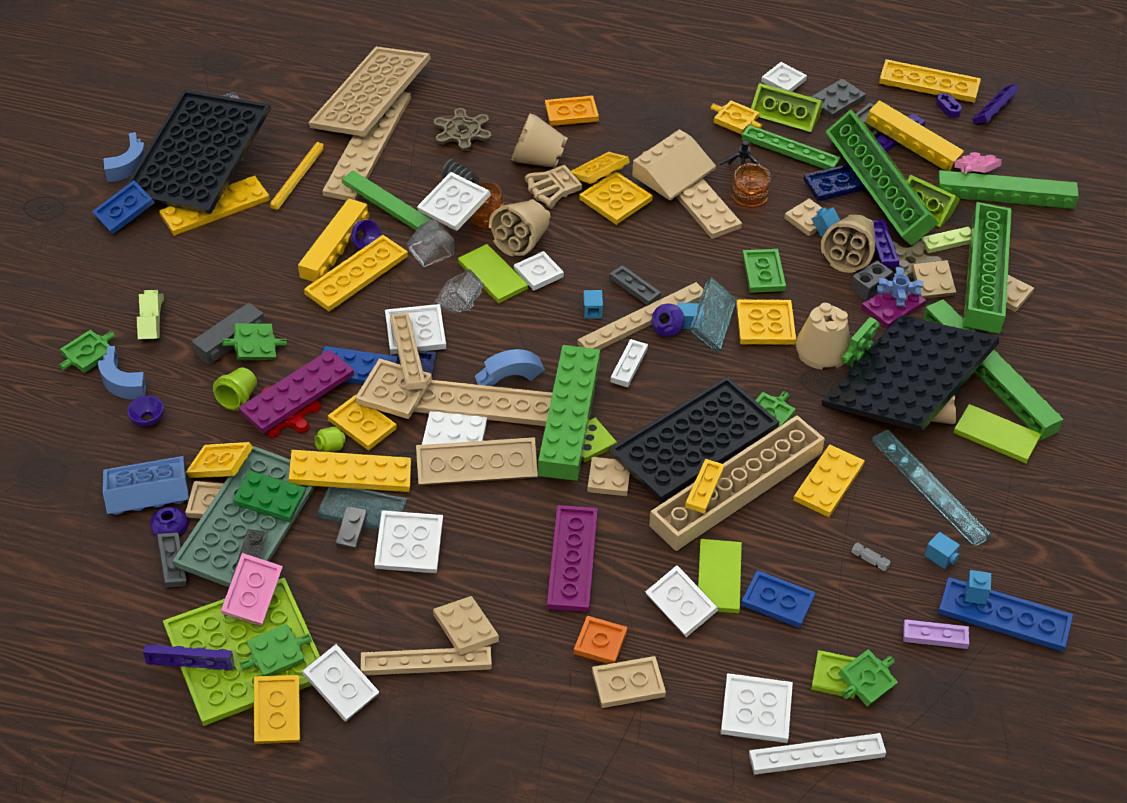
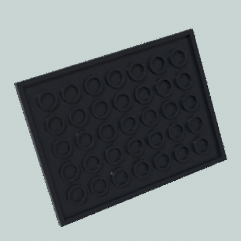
[125,90,271,214]
[821,316,999,432]

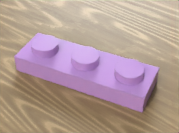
[903,620,969,649]

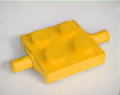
[711,101,763,135]

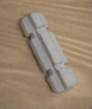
[852,543,891,571]

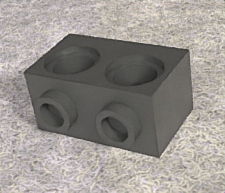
[850,261,893,301]

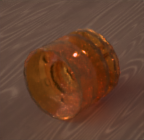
[470,182,504,228]

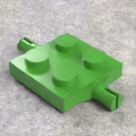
[841,317,880,367]
[222,323,287,360]
[58,330,115,373]
[755,391,796,434]
[239,624,312,676]
[838,649,898,707]

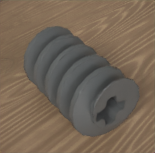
[442,159,479,185]

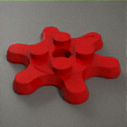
[261,387,321,438]

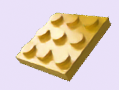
[579,171,653,225]
[736,300,796,345]

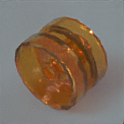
[731,163,771,206]

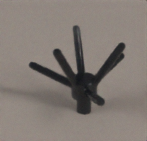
[719,140,765,181]

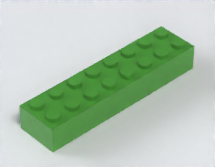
[538,345,600,481]

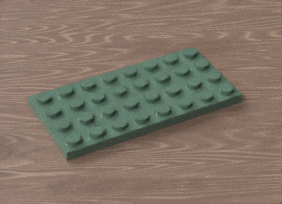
[172,446,316,587]

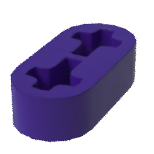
[936,93,962,118]

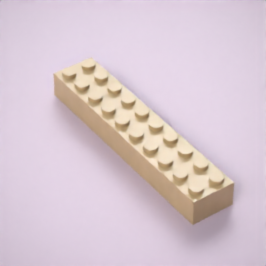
[649,415,825,551]

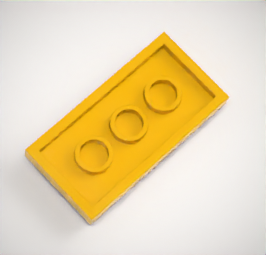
[793,444,865,517]

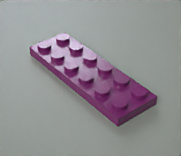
[238,350,354,434]
[547,505,598,612]

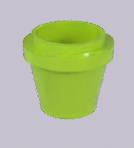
[213,368,257,411]

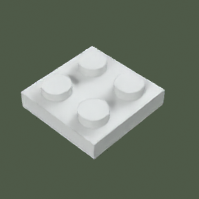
[761,62,807,92]
[514,251,564,291]

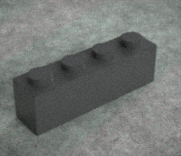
[192,303,265,365]

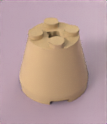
[511,113,567,168]
[489,199,551,257]
[821,215,875,273]
[795,303,851,370]

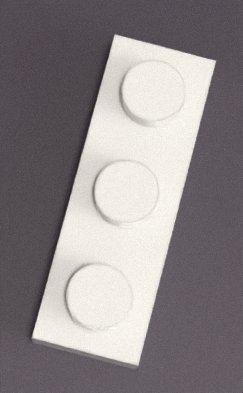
[610,339,648,387]

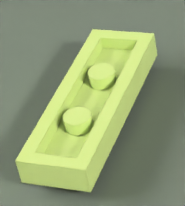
[921,227,971,253]

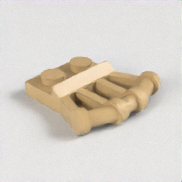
[525,165,582,209]

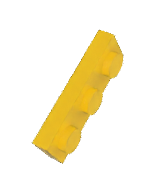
[685,459,724,514]

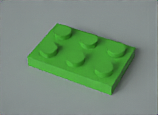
[742,249,786,293]

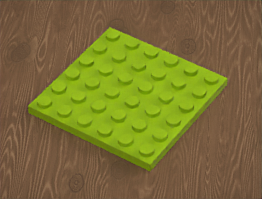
[163,578,320,726]

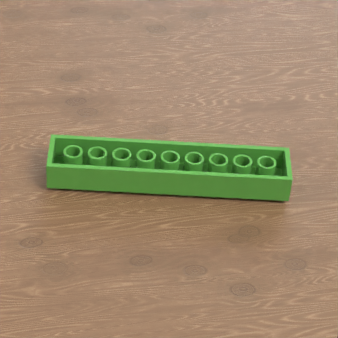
[826,109,939,246]
[963,202,1011,333]

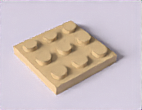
[355,359,432,419]

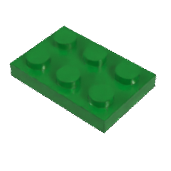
[233,470,306,522]

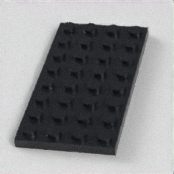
[609,376,779,502]

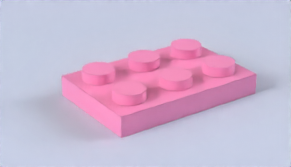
[221,553,283,626]

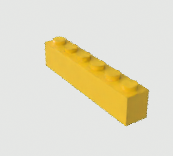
[865,100,964,171]
[298,199,369,282]

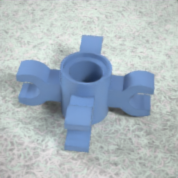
[877,267,923,306]

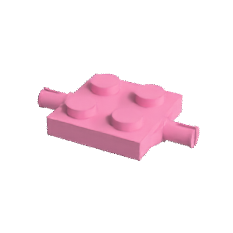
[955,152,1002,174]

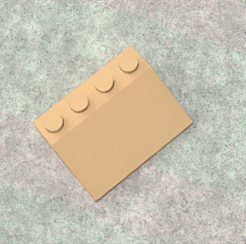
[632,129,716,200]

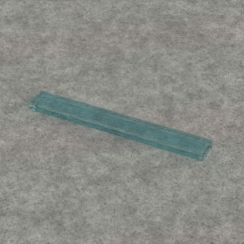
[872,430,991,547]

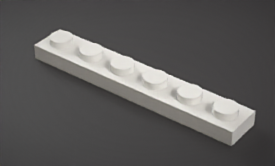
[749,733,886,775]

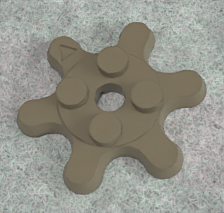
[434,108,491,151]
[888,241,942,278]

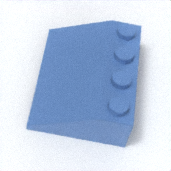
[103,456,189,515]

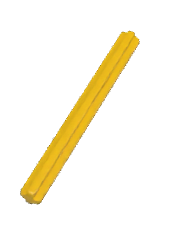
[270,142,324,210]

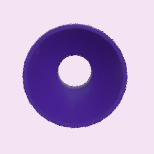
[351,219,381,250]
[651,303,685,337]
[127,396,164,426]
[150,507,188,537]

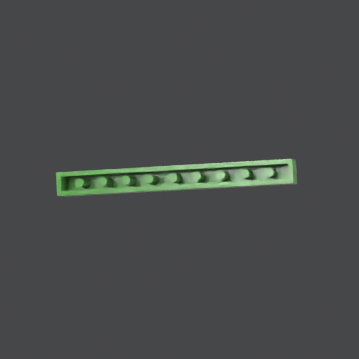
[923,299,1063,440]

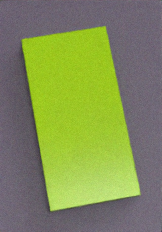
[458,244,528,304]
[954,404,1041,464]
[698,539,742,613]

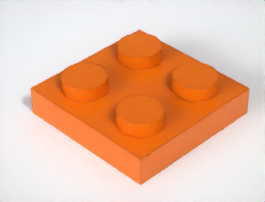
[574,616,628,664]

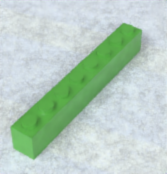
[936,170,1078,209]

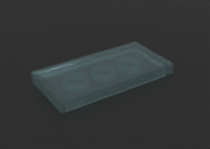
[690,277,737,352]
[317,487,407,530]

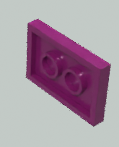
[861,291,926,329]

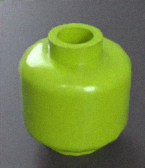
[315,427,345,453]

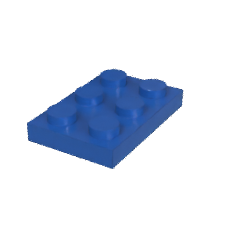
[92,180,155,235]
[741,570,816,628]

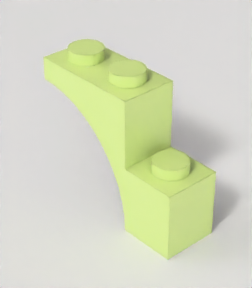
[137,290,164,339]

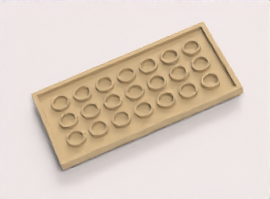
[309,47,431,137]

